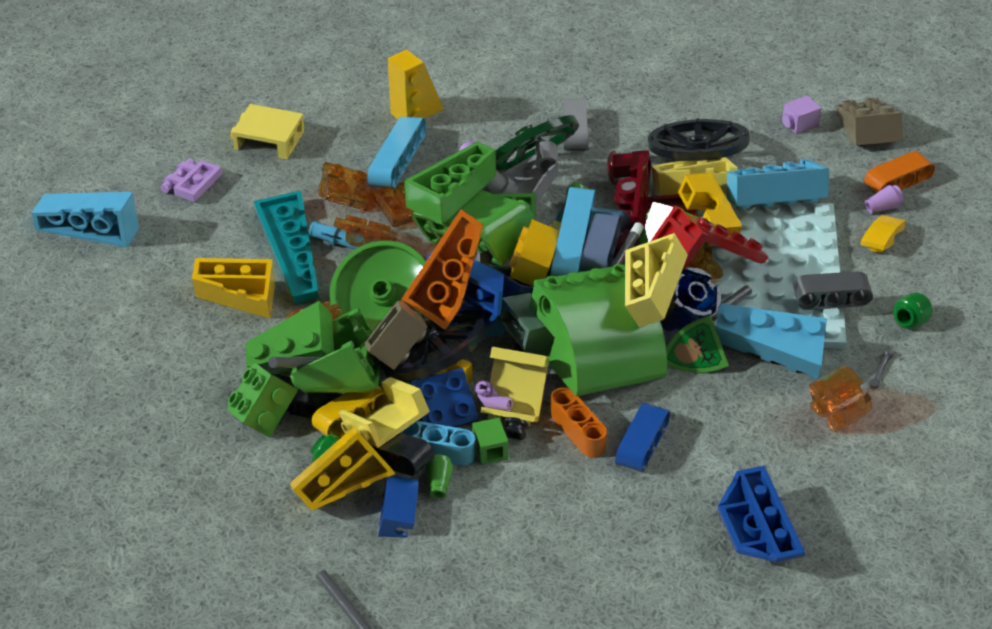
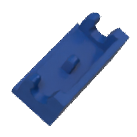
[378,476,419,538]

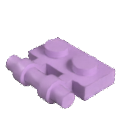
[160,158,222,202]

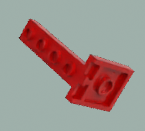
[650,206,769,277]

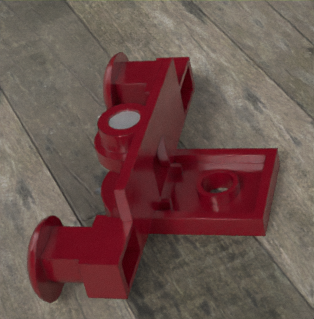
[607,150,698,258]

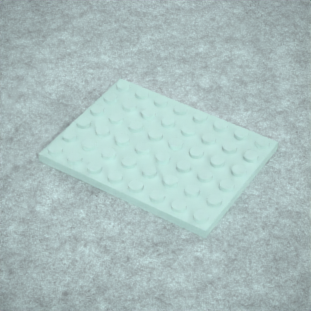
[685,202,847,349]

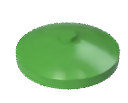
[330,240,426,332]

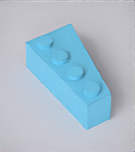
[727,159,829,209]
[32,192,139,247]
[716,303,827,380]

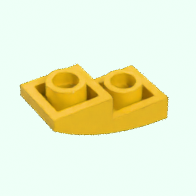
[860,215,906,252]

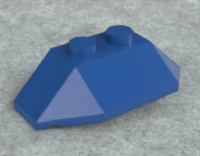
[426,253,504,327]
[718,466,805,562]

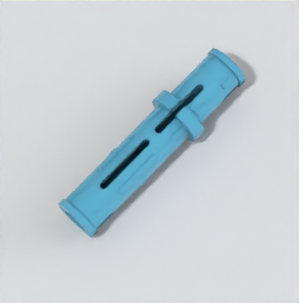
[309,221,382,249]

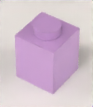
[782,95,821,134]

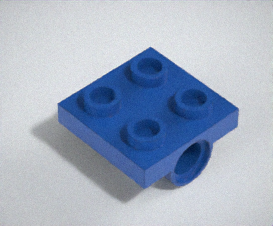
[410,368,479,427]

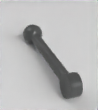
[869,349,894,389]

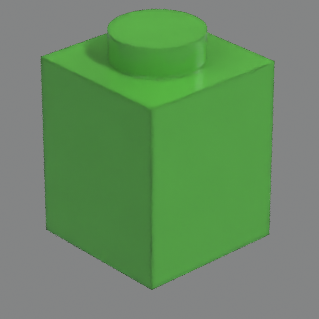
[472,418,509,465]

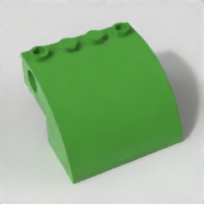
[529,264,667,396]

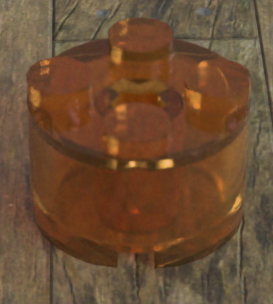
[809,366,872,432]

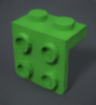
[227,363,298,438]

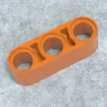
[864,151,935,193]
[551,388,607,458]

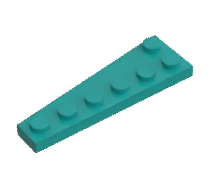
[253,190,319,304]

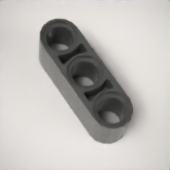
[793,271,873,310]

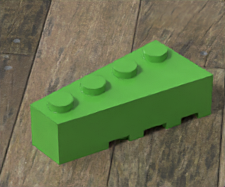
[404,141,496,225]

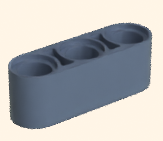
[581,213,621,272]

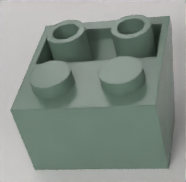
[497,293,554,356]

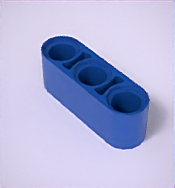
[615,402,670,472]

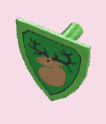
[666,315,729,373]

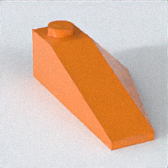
[401,209,484,330]

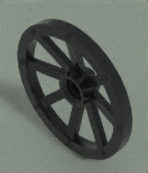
[648,118,750,161]
[380,310,487,382]

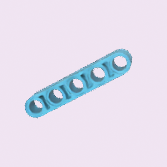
[367,117,426,188]
[551,187,595,277]

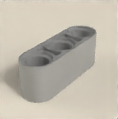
[563,99,588,149]

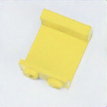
[230,104,304,159]
[481,347,550,426]
[338,377,430,448]

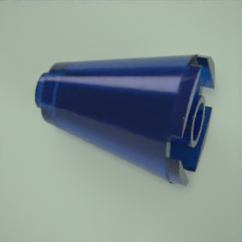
[660,267,722,331]

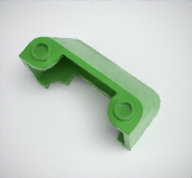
[412,190,536,266]
[290,307,381,393]

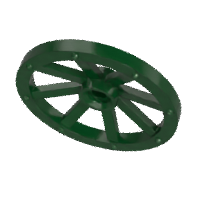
[495,115,579,173]

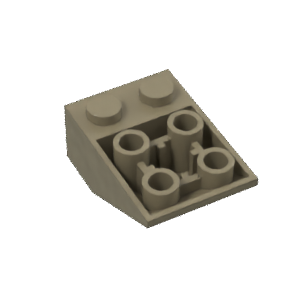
[835,98,903,145]
[364,301,428,369]

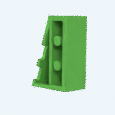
[246,301,334,375]

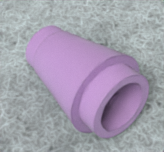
[865,185,904,214]

